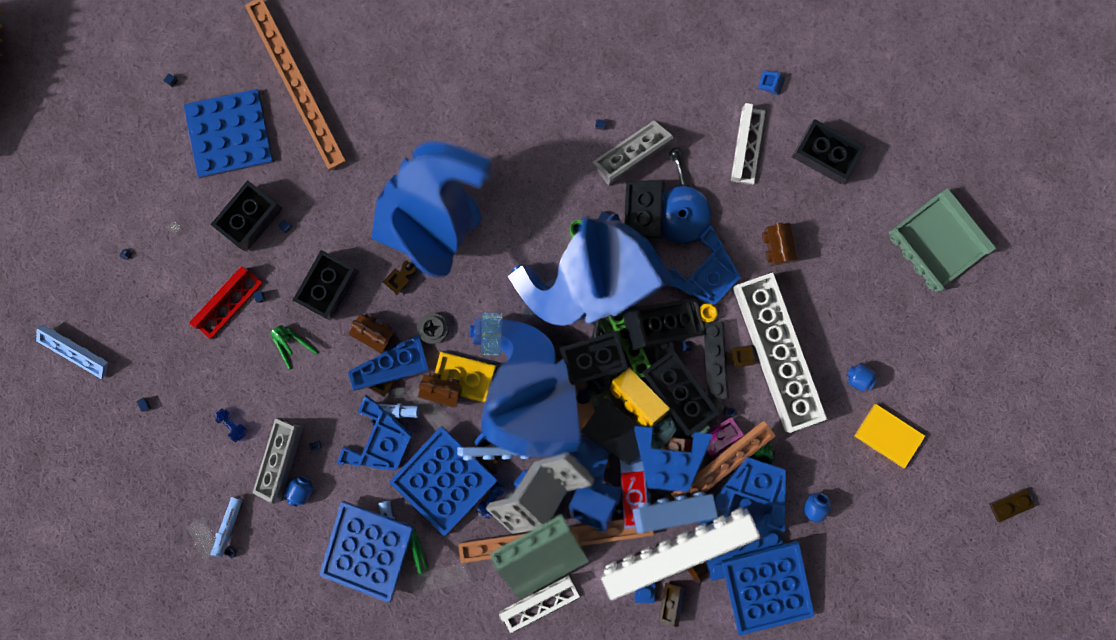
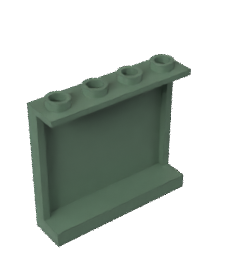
[888,188,996,292]
[490,515,589,599]

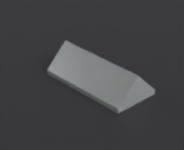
[593,121,673,186]
[253,419,304,504]

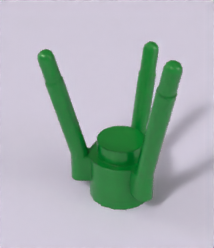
[270,325,318,369]
[408,531,428,575]

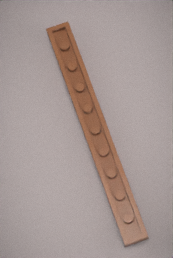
[245,0,347,171]
[458,519,654,563]

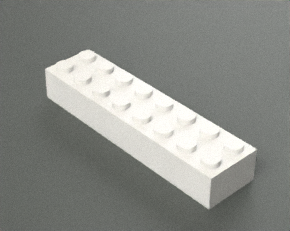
[733,272,827,432]
[601,508,759,600]

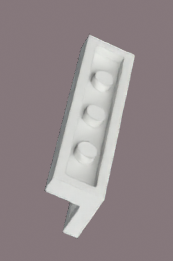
[731,103,765,185]
[499,576,580,633]

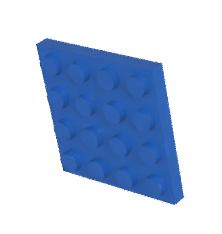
[183,89,273,178]
[389,426,498,536]
[698,494,783,581]
[319,501,414,603]
[721,541,815,636]

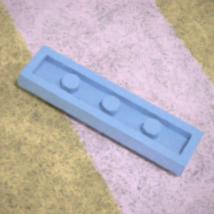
[36,324,108,379]
[458,447,532,460]

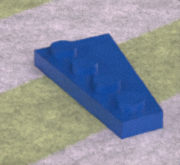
[348,334,429,391]

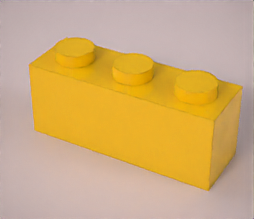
[610,368,670,428]

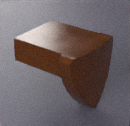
[687,560,710,584]

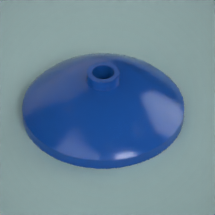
[662,186,711,243]

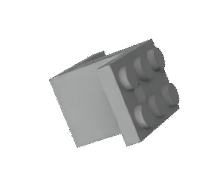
[486,453,595,534]

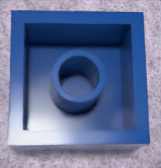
[569,486,616,533]

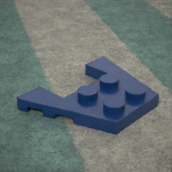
[667,225,741,305]
[337,395,412,471]
[634,426,712,492]
[572,434,622,506]
[714,457,786,532]

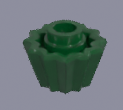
[750,442,775,464]

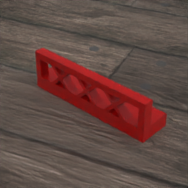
[189,266,263,339]

